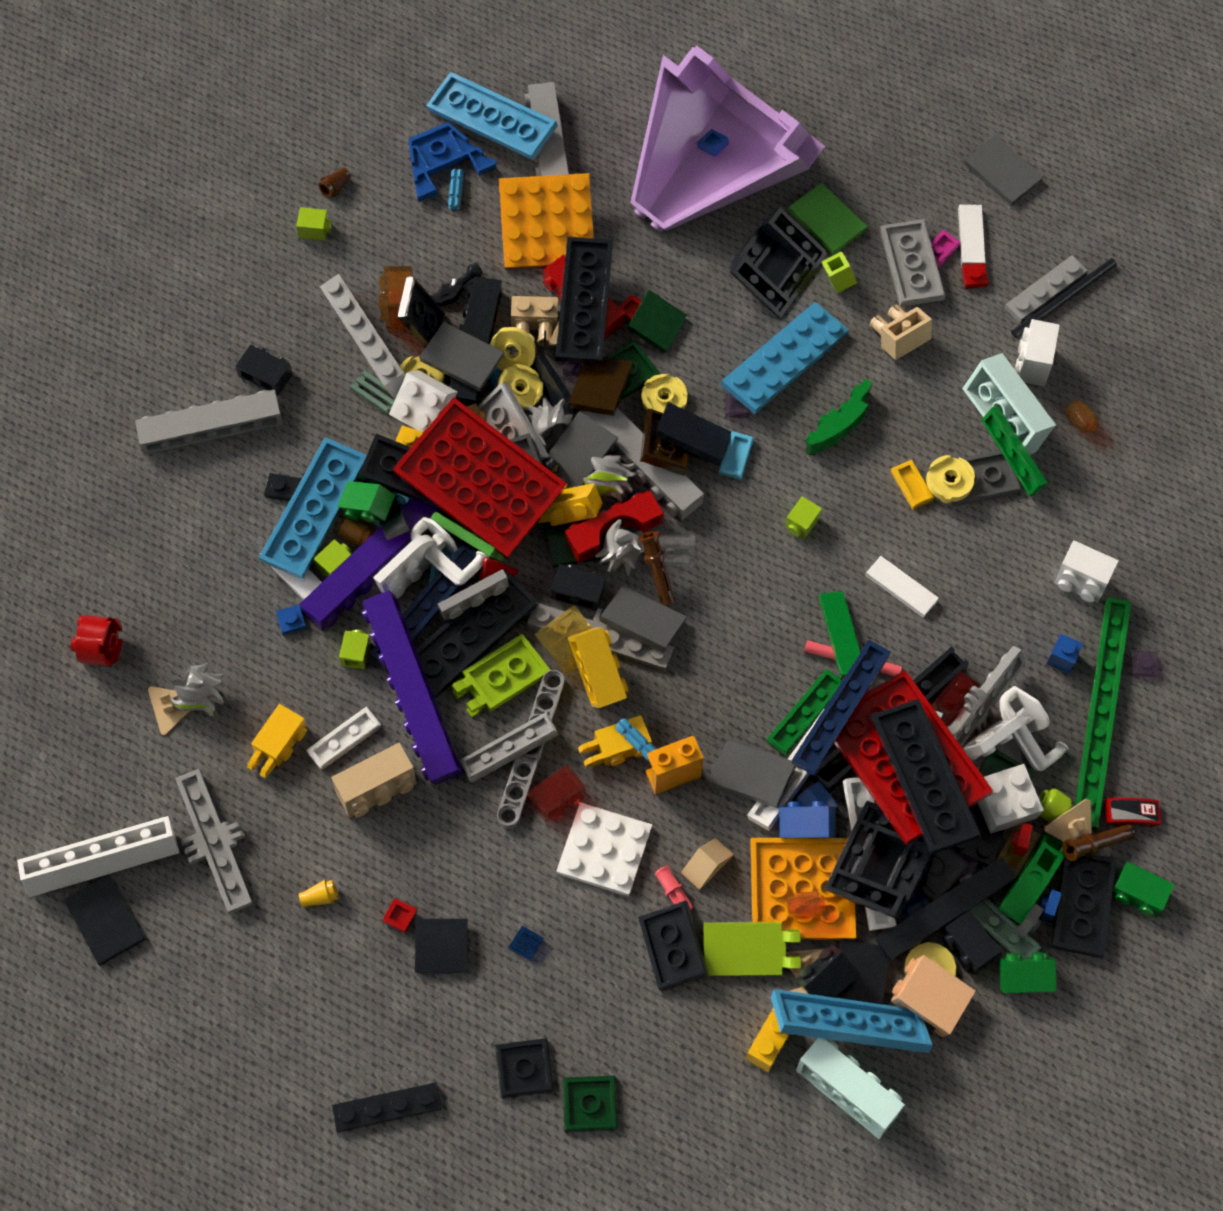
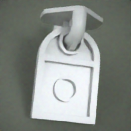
[373,517,489,599]
[962,686,1069,771]

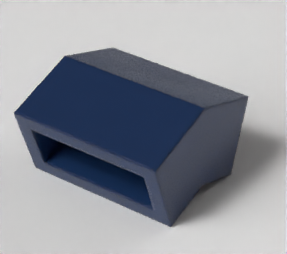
[796,782,839,810]

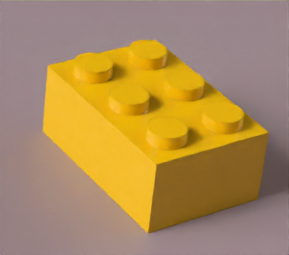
[568,627,628,708]

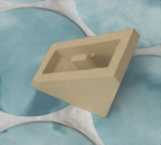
[681,838,734,891]

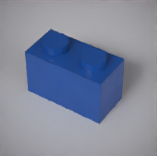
[779,801,836,838]

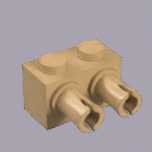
[511,296,558,347]
[870,305,932,360]

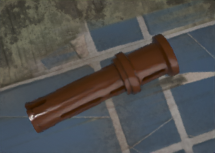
[638,531,676,606]
[1062,824,1135,861]

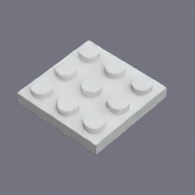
[556,802,652,897]

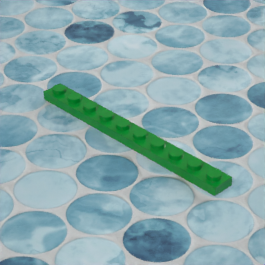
[1074,597,1131,830]

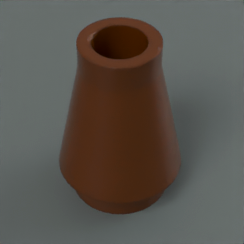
[318,167,351,198]

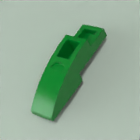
[805,379,873,455]
[998,831,1064,924]

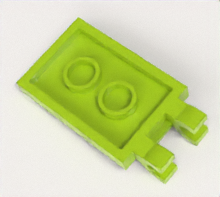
[452,634,550,718]
[703,922,801,976]

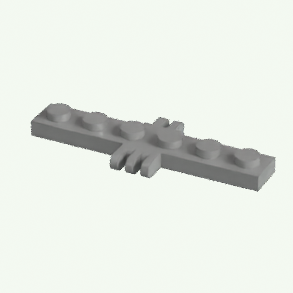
[527,603,673,671]
[947,646,1026,747]
[175,769,253,915]

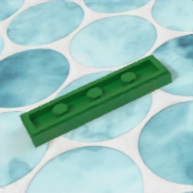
[981,405,1047,497]
[818,591,860,679]
[766,668,842,756]

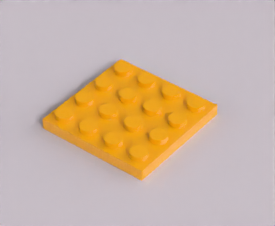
[499,173,594,269]
[750,838,856,940]

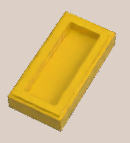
[890,460,934,510]

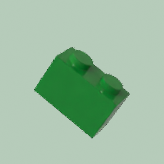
[337,481,395,523]
[1112,861,1175,917]
[998,952,1056,993]

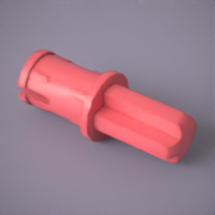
[654,865,693,911]

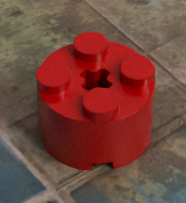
[70,615,123,667]

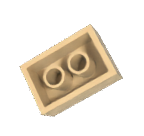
[331,742,417,818]

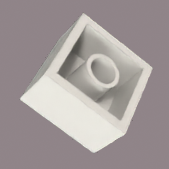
[1015,319,1059,387]
[389,370,457,432]
[1054,540,1119,603]
[978,764,1043,834]

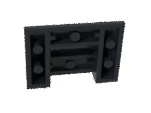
[730,207,828,319]
[824,800,931,918]

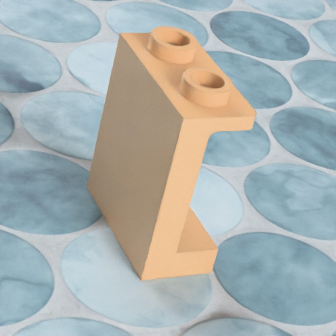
[891,955,975,1037]

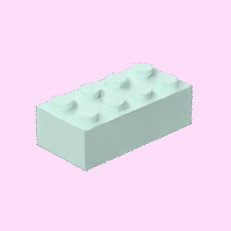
[963,353,1056,455]
[796,1038,905,1139]

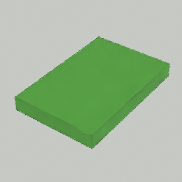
[788,183,867,255]
[430,512,504,561]

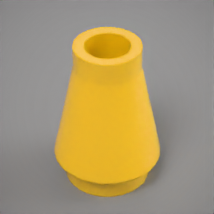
[299,879,339,908]

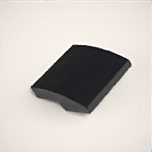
[415,918,468,973]

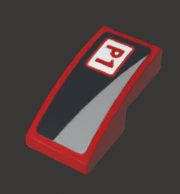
[1105,798,1161,827]

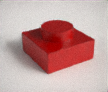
[961,263,988,289]
[619,294,641,323]
[1011,823,1032,856]
[382,898,418,934]

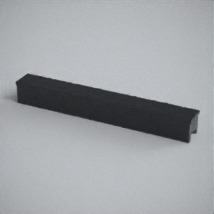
[810,646,969,794]

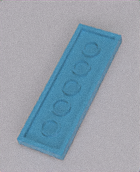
[426,72,558,160]
[721,302,849,415]
[259,437,367,580]
[771,989,933,1053]

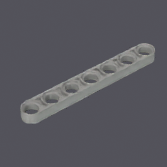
[497,670,565,829]

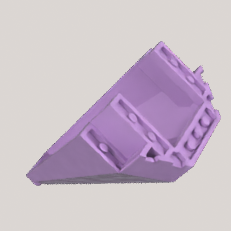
[630,45,826,232]

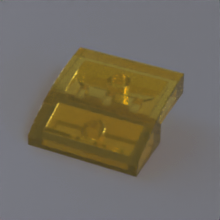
[534,605,592,676]

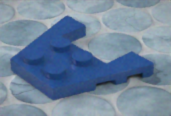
[408,122,497,202]

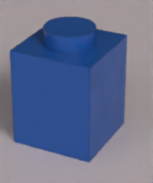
[1046,633,1083,674]

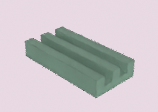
[350,370,397,415]

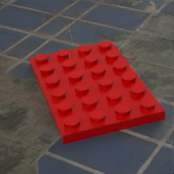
[393,397,567,559]
[835,670,993,845]

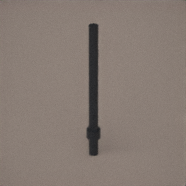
[1011,258,1117,338]

